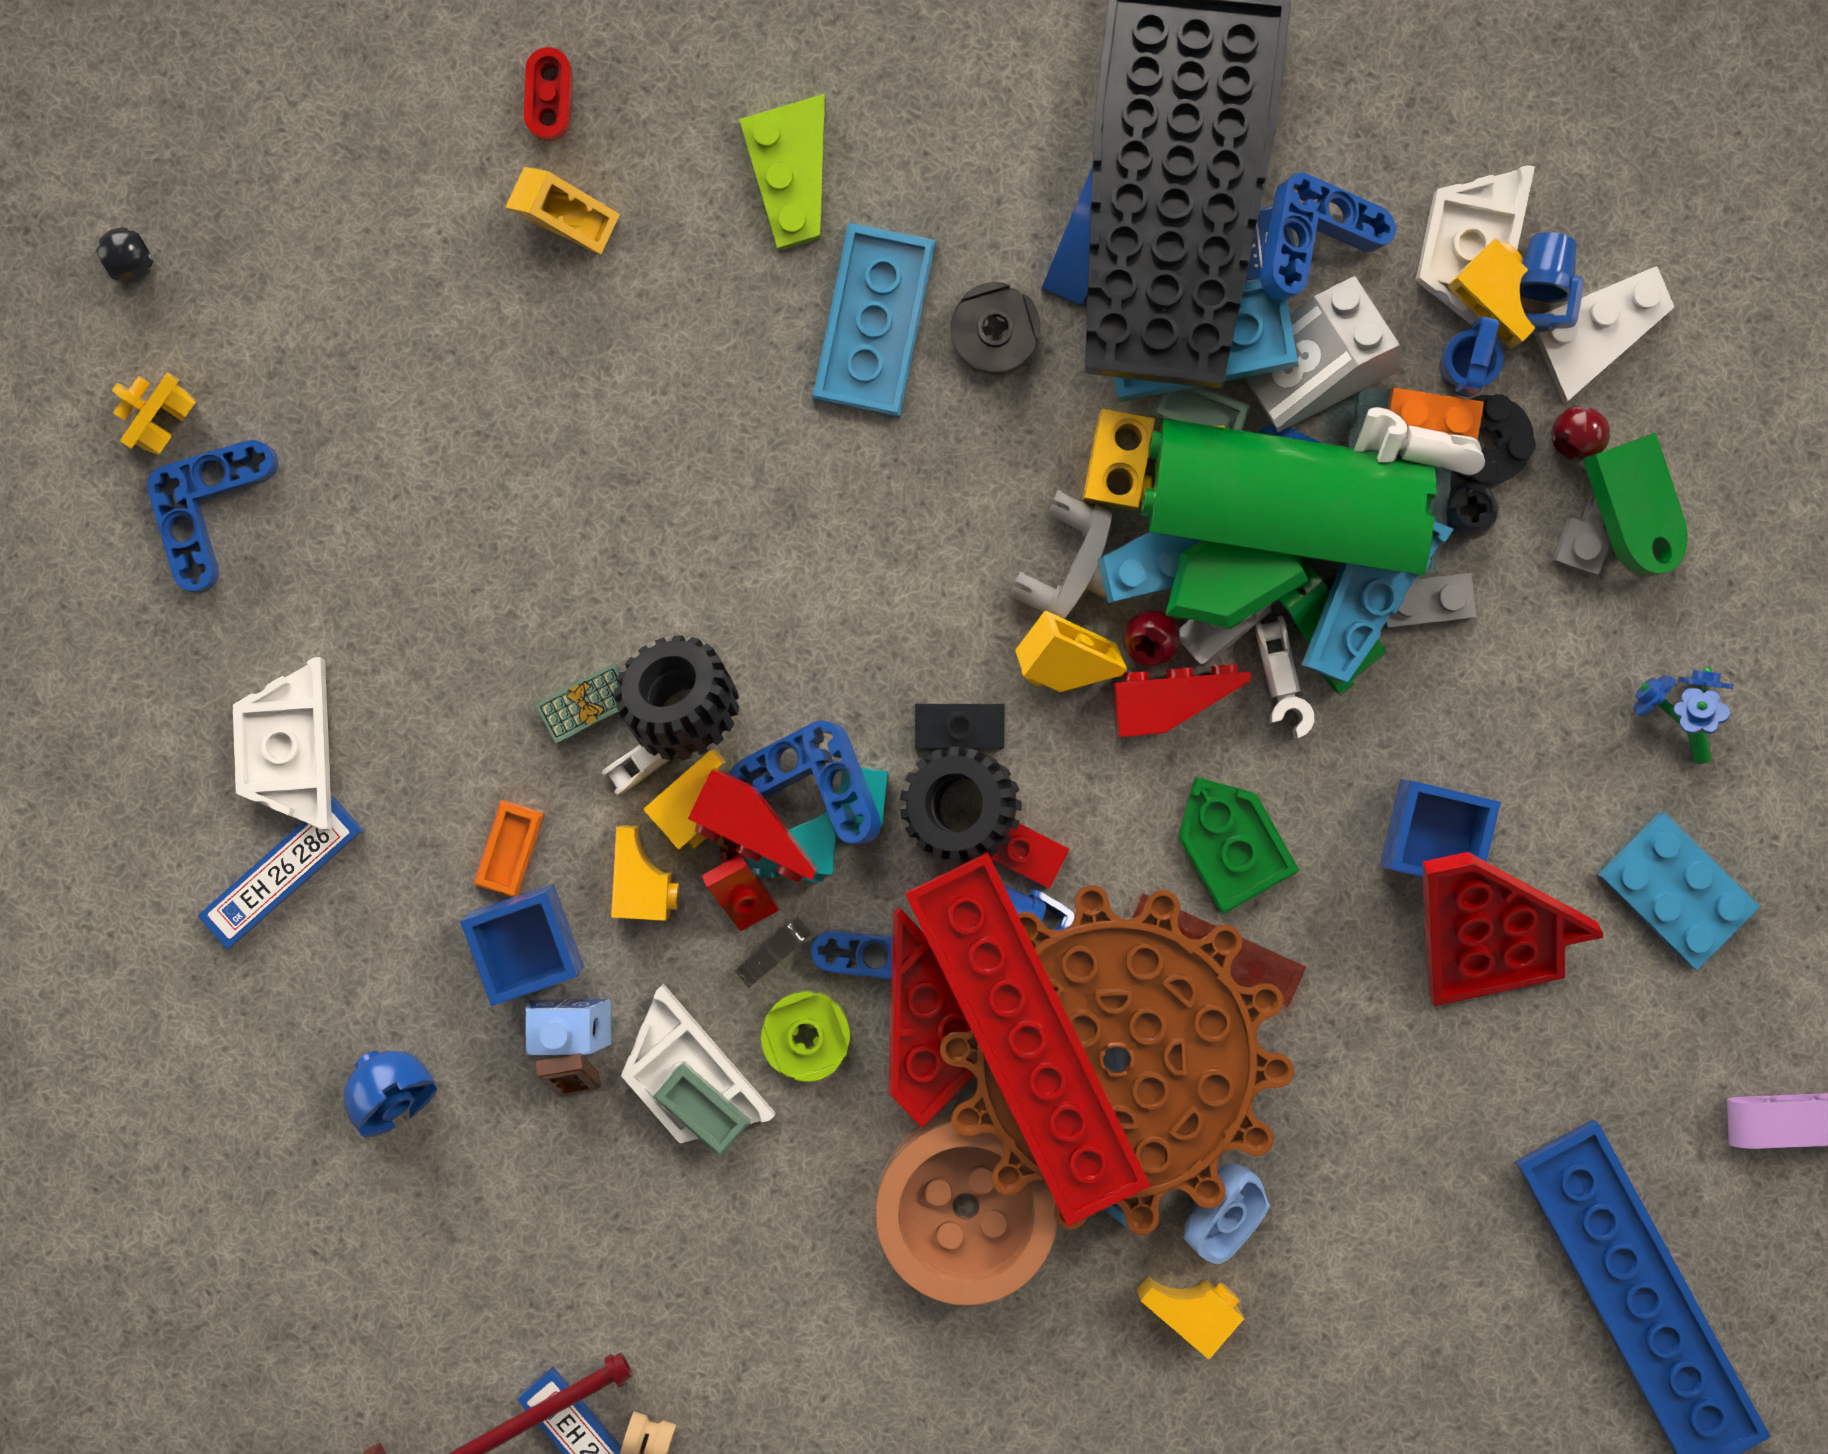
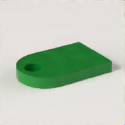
[1583,433,1688,577]

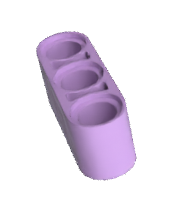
[1727,1093,1828,1149]

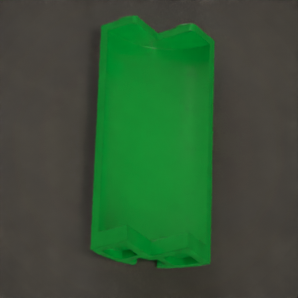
[1141,418,1436,576]

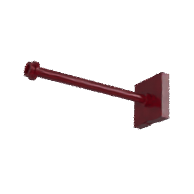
[363,1352,633,1454]

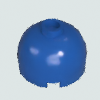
[343,1051,437,1137]

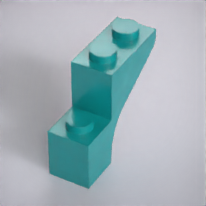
[744,768,888,882]

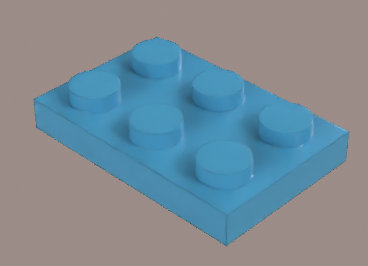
[1597,812,1760,970]

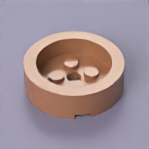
[876,1116,1057,1305]

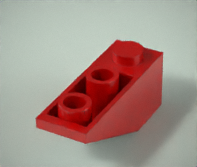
[1111,664,1251,737]
[688,768,818,883]

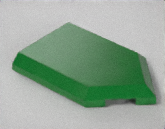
[1166,540,1309,630]
[1178,776,1300,915]

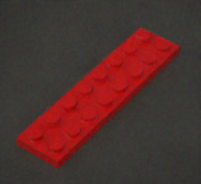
[905,852,1151,1227]

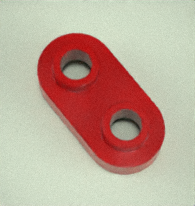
[523,47,573,141]

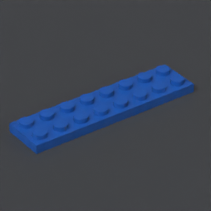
[1515,1119,1771,1454]

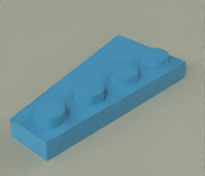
[1302,521,1453,682]
[1097,532,1202,603]

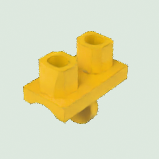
[112,372,196,455]

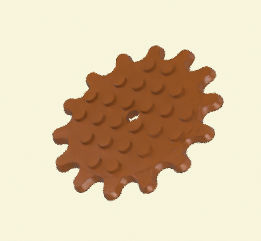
[940,885,1294,1235]

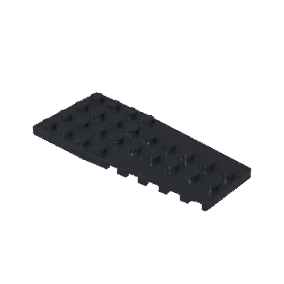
[1085,0,1291,389]

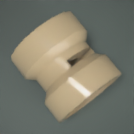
[620,1411,676,1454]

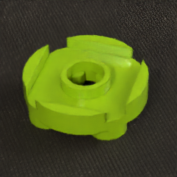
[761,990,851,1082]

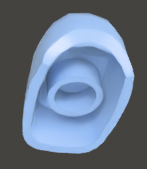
[1183,1163,1270,1264]

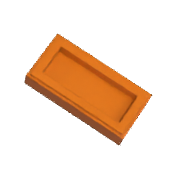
[474,800,545,897]

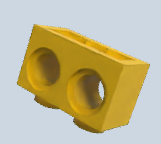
[1082,408,1158,511]

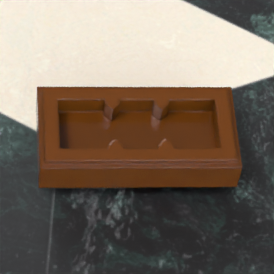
[535,1053,601,1096]

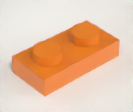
[1387,387,1484,441]

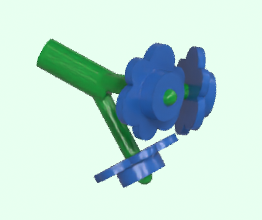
[1633,667,1734,764]

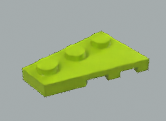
[739,94,826,251]

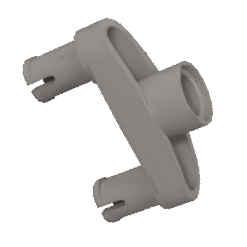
[1008,490,1113,619]

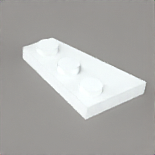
[1533,266,1674,403]

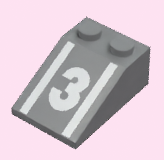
[1244,276,1400,433]

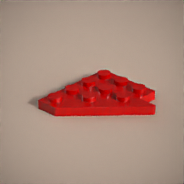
[1422,852,1603,1006]
[888,908,974,1128]

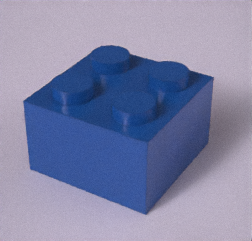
[1380,779,1501,877]
[460,883,584,1006]

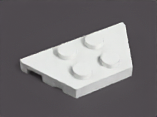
[1415,165,1535,339]
[233,657,332,830]
[621,984,775,1143]

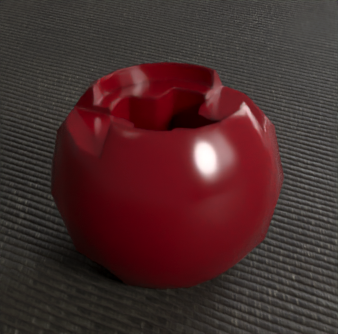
[1551,406,1610,460]
[1124,610,1180,666]

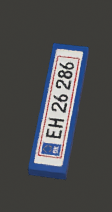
[198,797,364,949]
[517,1366,622,1454]

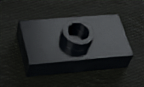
[915,703,1004,748]

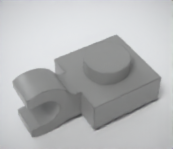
[1552,493,1611,576]

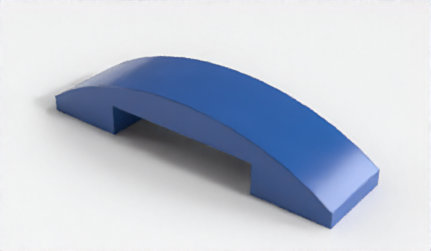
[1041,166,1093,306]

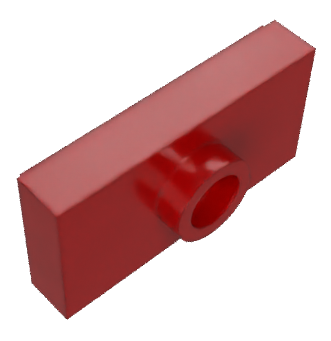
[990,823,1070,889]
[702,854,779,932]

